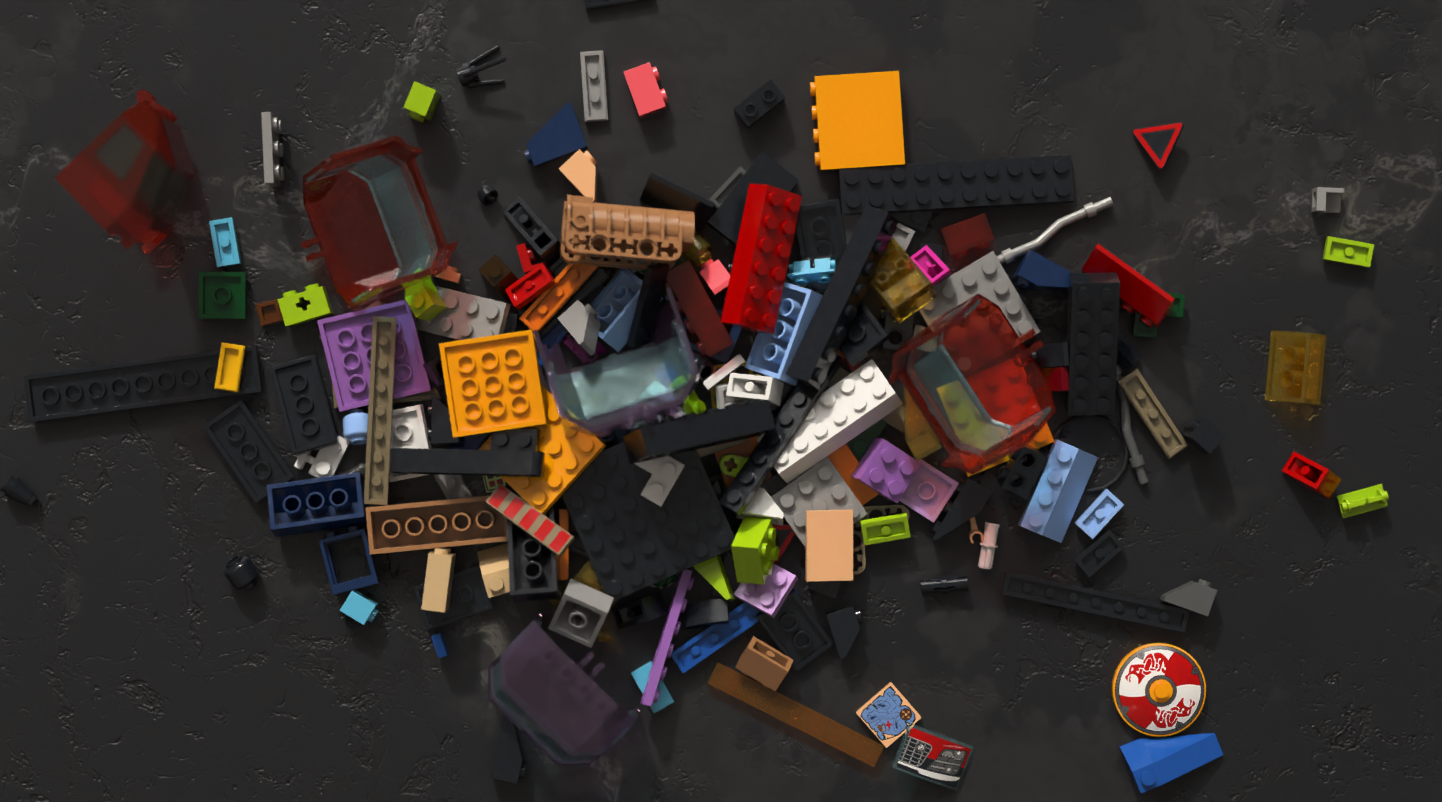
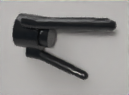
[456,45,506,88]

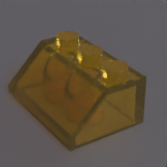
[1265,331,1326,405]

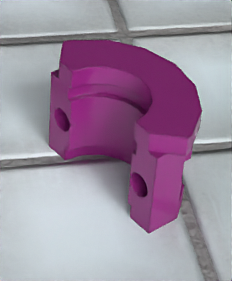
[563,334,608,367]

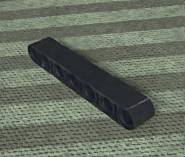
[389,448,545,477]

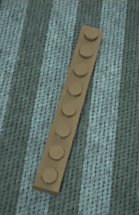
[364,316,397,505]

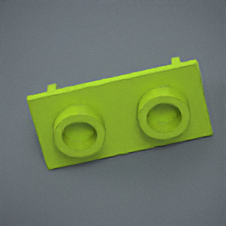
[1337,484,1389,518]

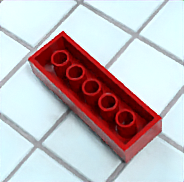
[721,184,802,334]

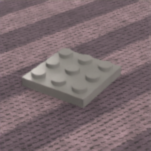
[770,457,868,547]

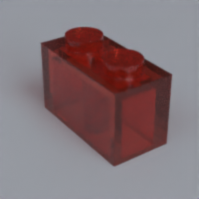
[939,213,995,259]

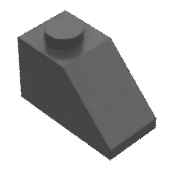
[1160,579,1217,616]

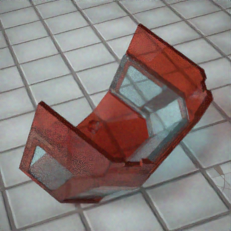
[300,135,458,309]
[888,293,1056,474]

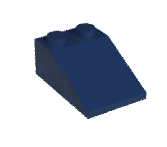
[1011,250,1072,292]

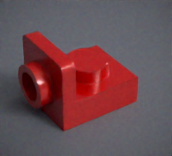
[516,243,548,274]

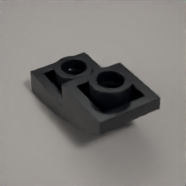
[682,598,729,630]

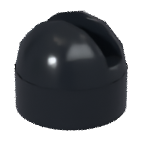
[477,185,498,206]

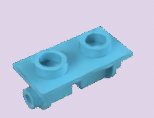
[788,258,837,286]

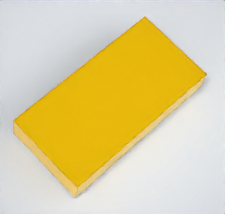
[214,342,246,392]

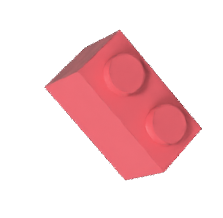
[623,62,669,118]

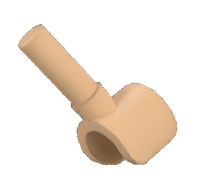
[969,516,984,544]

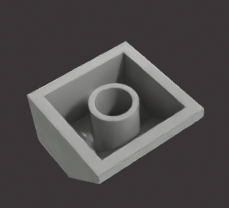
[548,579,614,648]

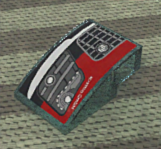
[892,722,974,790]

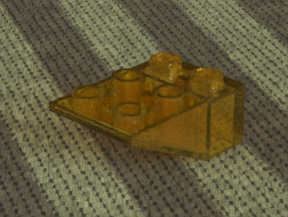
[869,237,937,323]
[902,384,943,461]

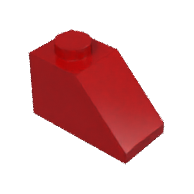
[1282,452,1341,499]

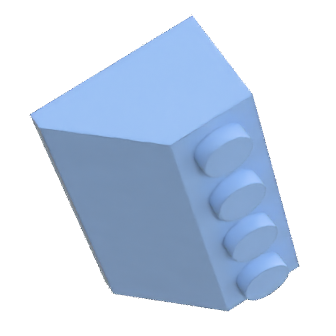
[745,282,823,386]
[1018,439,1098,543]

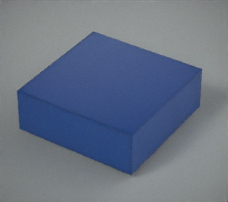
[431,631,449,658]

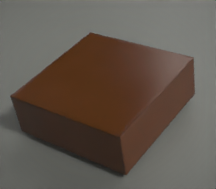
[255,299,284,327]

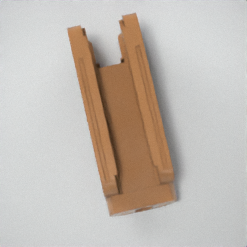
[560,195,695,270]

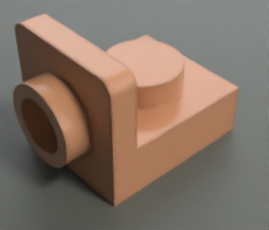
[429,253,463,284]

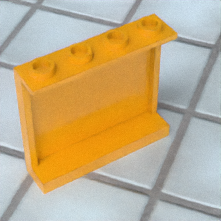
[810,71,905,172]

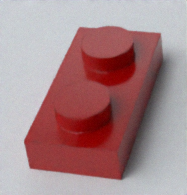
[505,263,556,310]

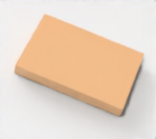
[805,509,853,582]

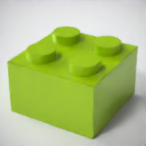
[731,516,779,585]

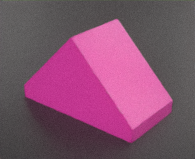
[908,245,951,288]

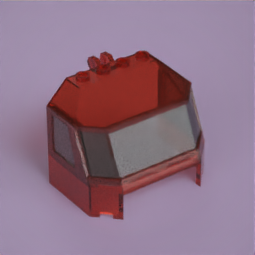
[55,89,195,255]

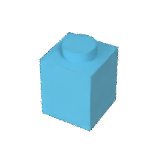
[340,589,379,625]

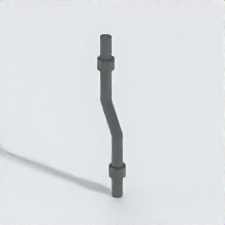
[1116,363,1149,485]

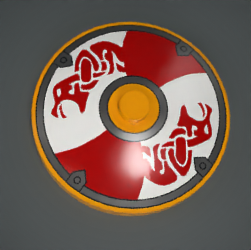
[1112,643,1206,737]

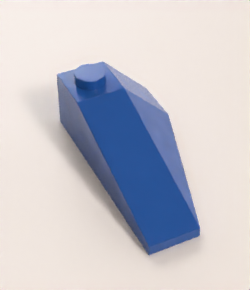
[1119,733,1223,793]

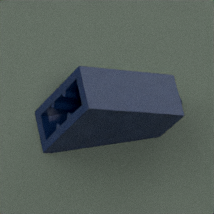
[524,102,588,168]

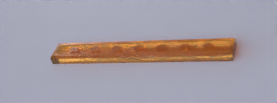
[707,662,885,767]

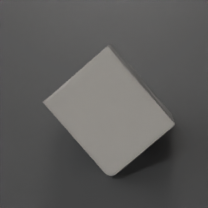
[1311,187,1345,213]

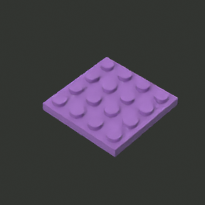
[317,300,432,412]

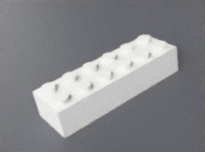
[756,359,903,484]

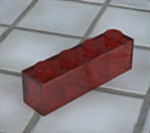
[665,261,734,357]

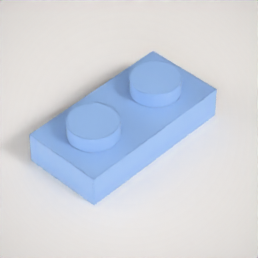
[1075,489,1124,539]

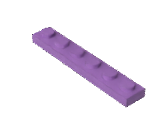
[640,569,694,706]

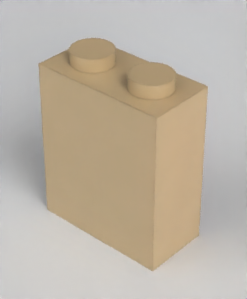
[421,547,456,613]

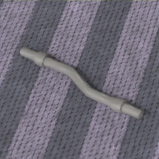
[996,197,1114,264]

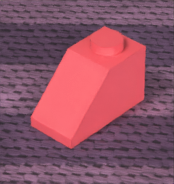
[699,258,730,296]

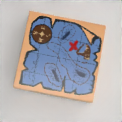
[856,682,922,748]

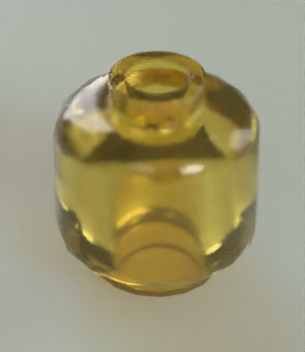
[681,231,712,266]

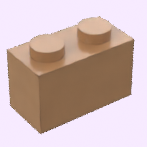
[735,636,793,691]

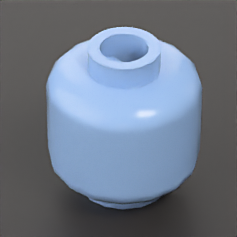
[342,409,368,445]

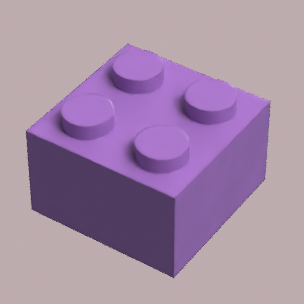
[851,436,921,503]

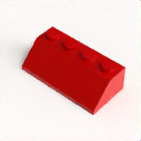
[1081,244,1175,328]

